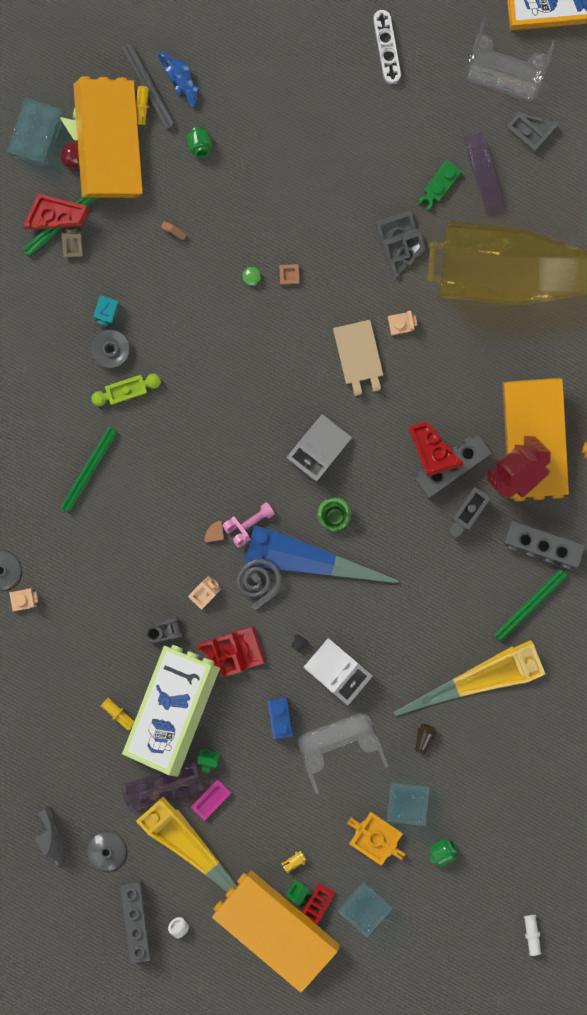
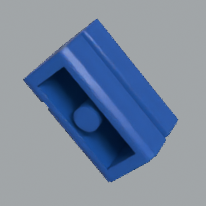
[268,697,293,739]

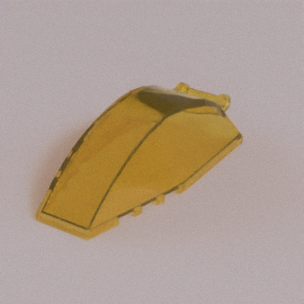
[425,221,587,306]

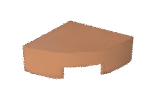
[161,221,187,240]
[205,521,224,542]

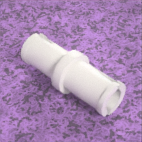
[524,915,542,956]

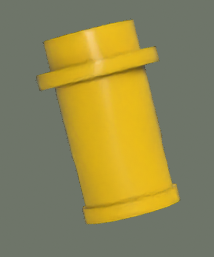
[281,851,307,873]

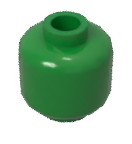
[186,127,213,157]
[429,838,458,867]

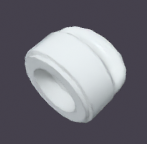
[168,917,189,938]

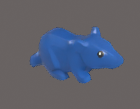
[158,52,198,107]

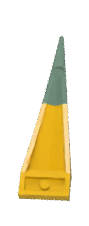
[394,640,545,716]
[136,797,237,892]

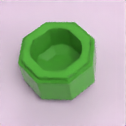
[243,267,261,286]

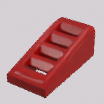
[302,883,335,925]

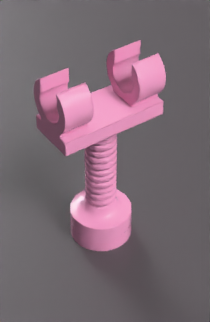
[222,502,275,547]

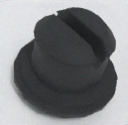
[292,635,308,651]

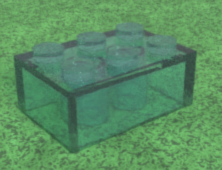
[7,97,64,168]

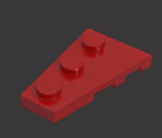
[23,193,89,230]
[409,422,463,477]

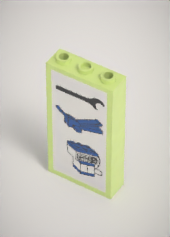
[122,645,220,777]

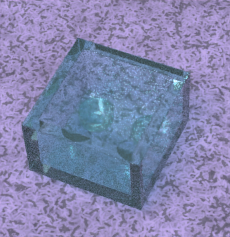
[386,781,430,826]
[337,880,393,938]

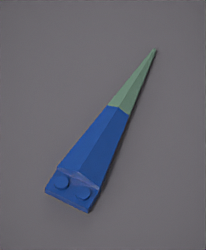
[244,526,398,583]

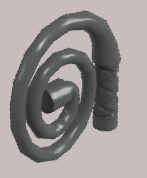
[236,559,282,611]

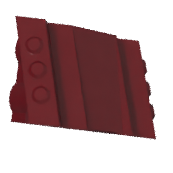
[487,436,551,498]

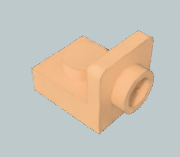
[388,311,417,336]
[188,576,222,610]
[9,588,38,611]

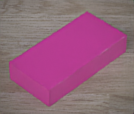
[191,779,232,821]

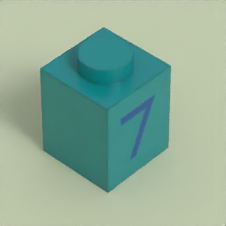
[93,295,120,327]

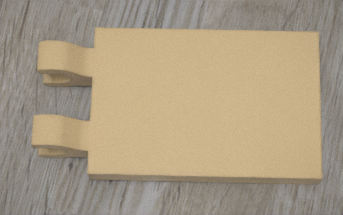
[333,320,383,396]

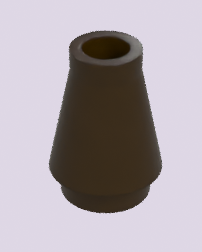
[415,724,436,754]

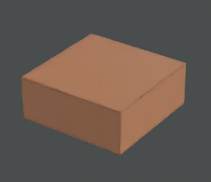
[279,264,299,285]

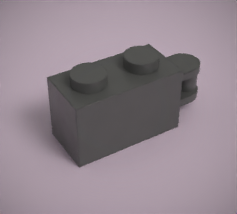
[449,487,491,537]

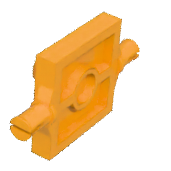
[347,811,406,866]

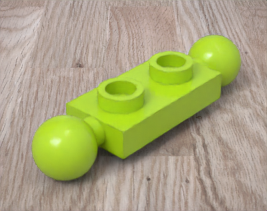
[91,373,161,407]

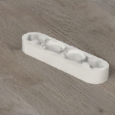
[374,10,401,84]

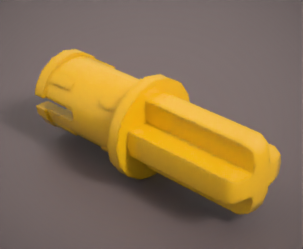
[136,86,149,125]
[101,697,134,731]

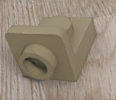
[61,227,83,257]

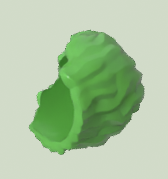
[317,498,352,532]

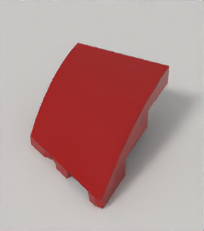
[197,626,266,677]

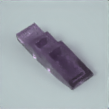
[463,131,505,213]

